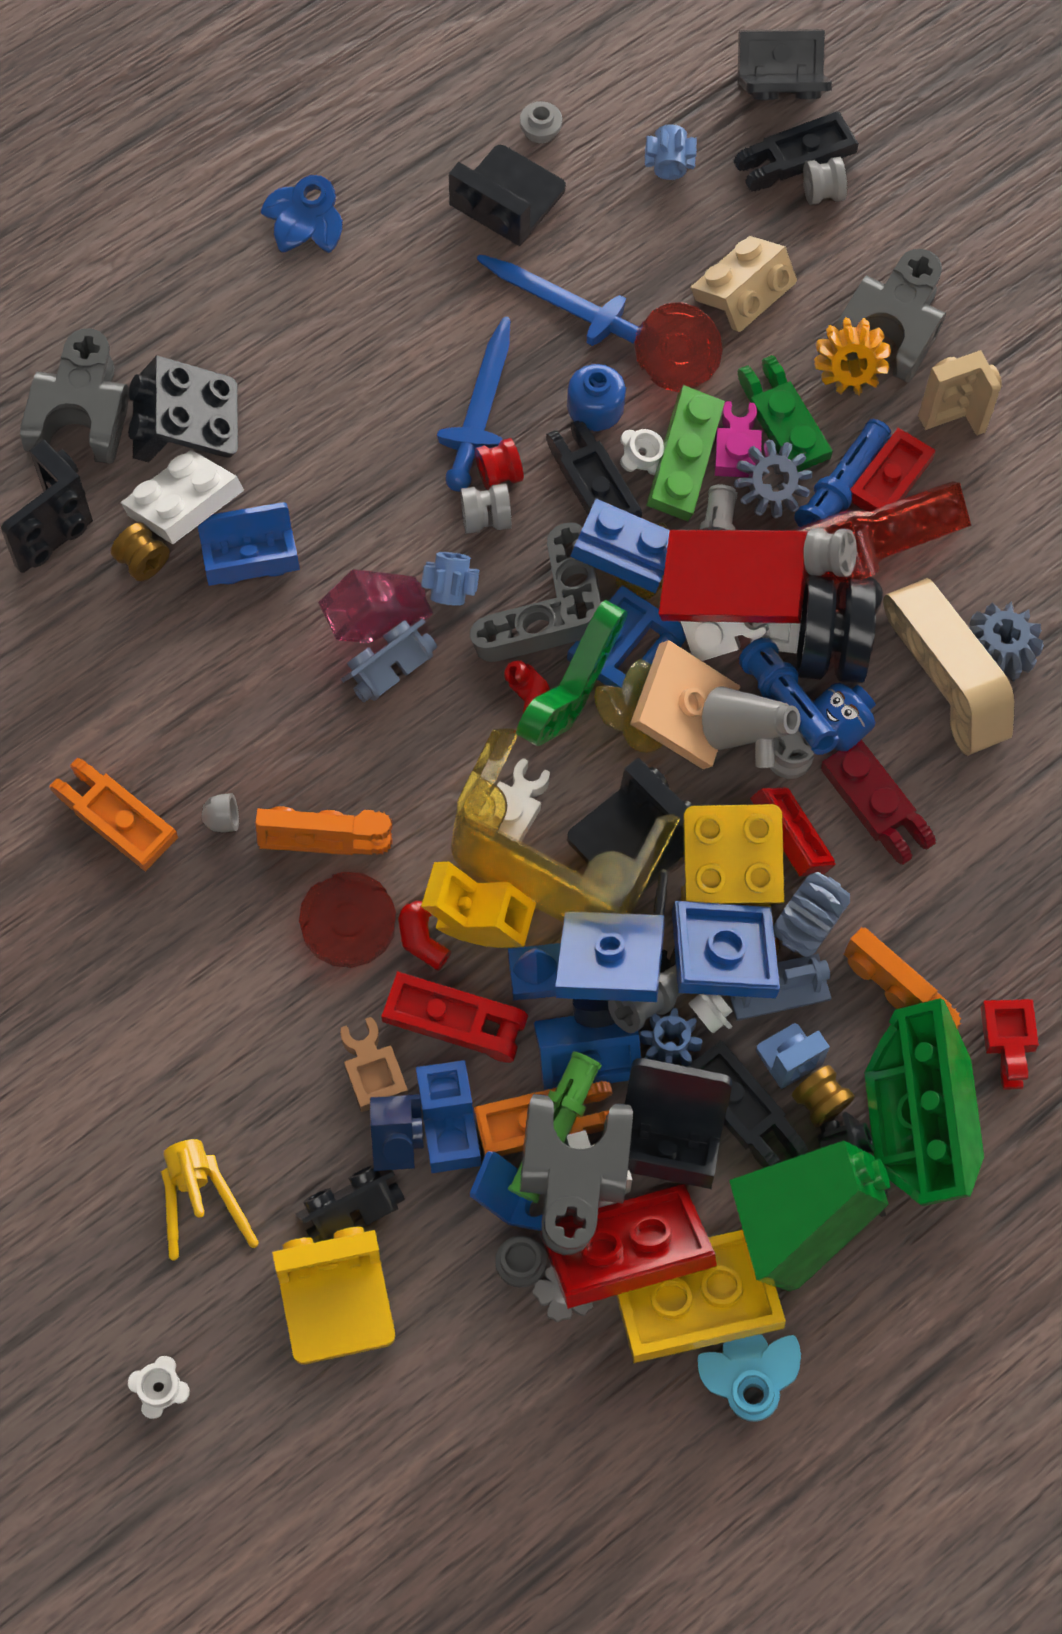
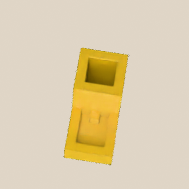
[421,861,536,948]

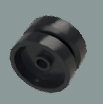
[796,575,876,683]

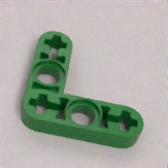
[516,600,627,746]

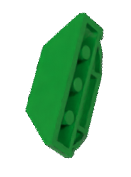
[864,998,984,1206]

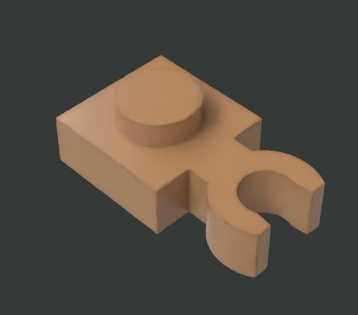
[341,1017,408,1113]

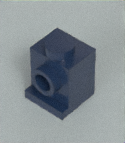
[370,1094,424,1171]

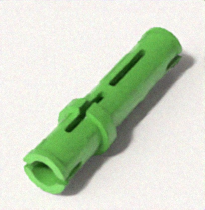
[508,1051,602,1203]

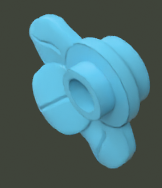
[698,1334,801,1422]

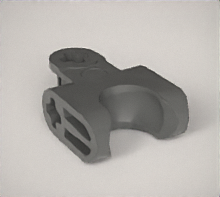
[835,249,946,382]
[20,328,129,464]
[520,1094,633,1255]

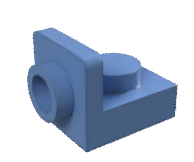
[756,1023,830,1089]

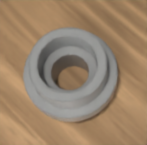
[520,101,562,143]

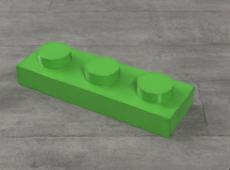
[646,385,725,521]

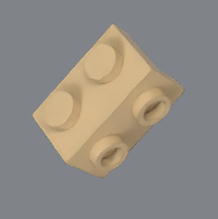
[691,236,797,332]
[918,350,1002,435]

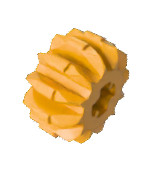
[814,317,891,396]

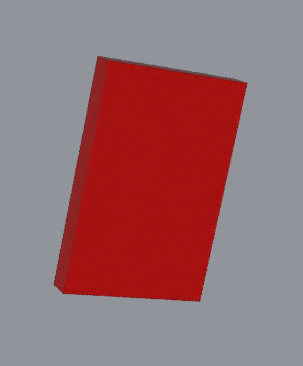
[659,530,808,624]
[540,1184,717,1309]

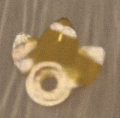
[594,659,663,753]

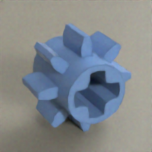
[645,125,697,180]
[421,552,480,605]
[640,1008,702,1067]

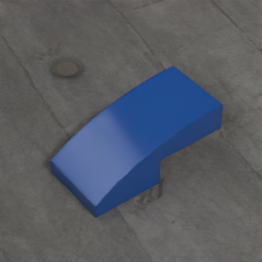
[416,1060,481,1173]

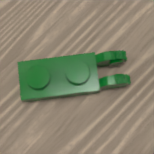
[737,355,833,472]

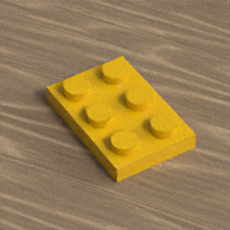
[616,1230,786,1363]

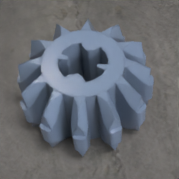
[734,440,813,518]
[969,602,1043,682]
[773,872,850,957]

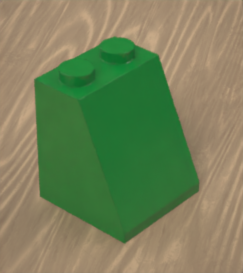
[729,1140,890,1291]

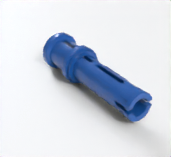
[794,419,892,533]
[739,638,839,755]

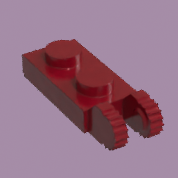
[820,739,937,865]

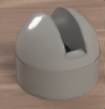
[202,793,239,833]

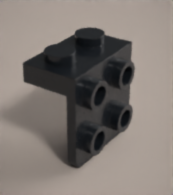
[738,29,832,100]
[449,144,566,247]
[128,355,238,463]
[1,440,93,573]
[567,757,694,902]
[624,1058,733,1189]

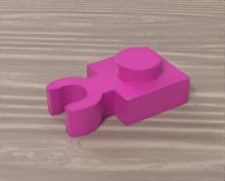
[714,401,762,478]

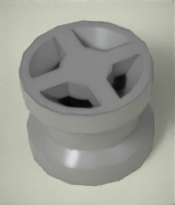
[803,157,847,205]
[804,528,857,577]
[770,730,815,779]

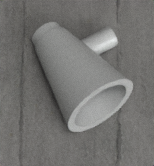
[702,686,800,768]

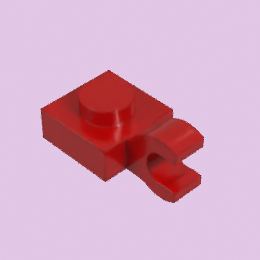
[981,999,1039,1090]

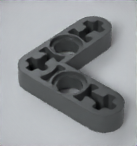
[470,522,602,662]

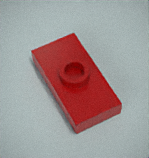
[750,787,836,876]

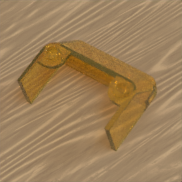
[451,728,680,923]

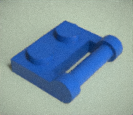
[567,585,687,705]

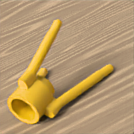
[161,1139,259,1261]

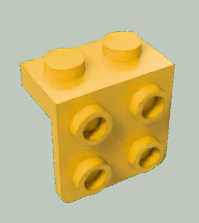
[681,804,784,907]
[272,1227,395,1365]

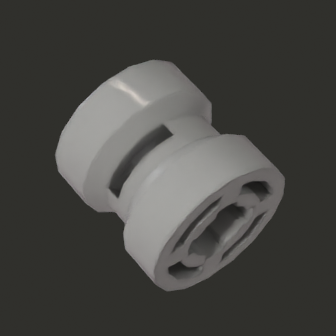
[460,484,512,534]

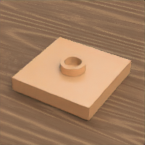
[630,640,740,769]

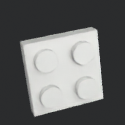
[121,450,244,544]

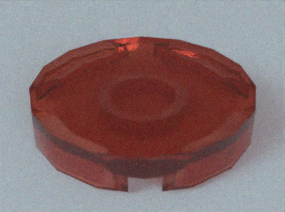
[634,302,723,392]
[299,872,397,968]

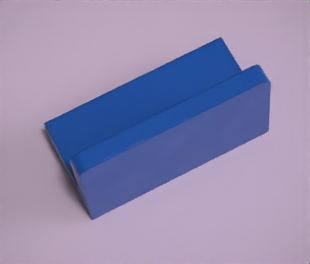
[534,1016,641,1090]

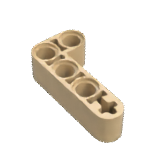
[883,578,1014,756]

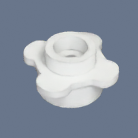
[620,429,664,475]
[688,994,733,1033]
[128,1356,190,1419]

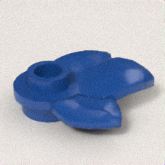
[261,175,343,253]

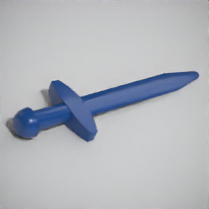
[477,255,659,353]
[437,317,510,492]

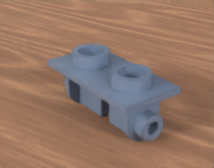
[341,619,437,703]
[730,954,832,1021]

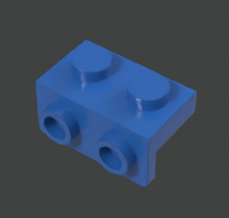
[198,502,300,586]

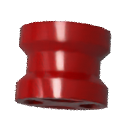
[475,438,524,490]

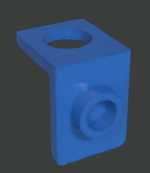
[470,1151,542,1231]

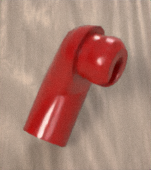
[504,660,550,713]
[398,901,451,971]

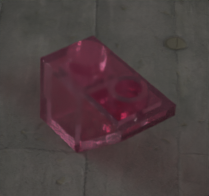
[318,569,434,643]

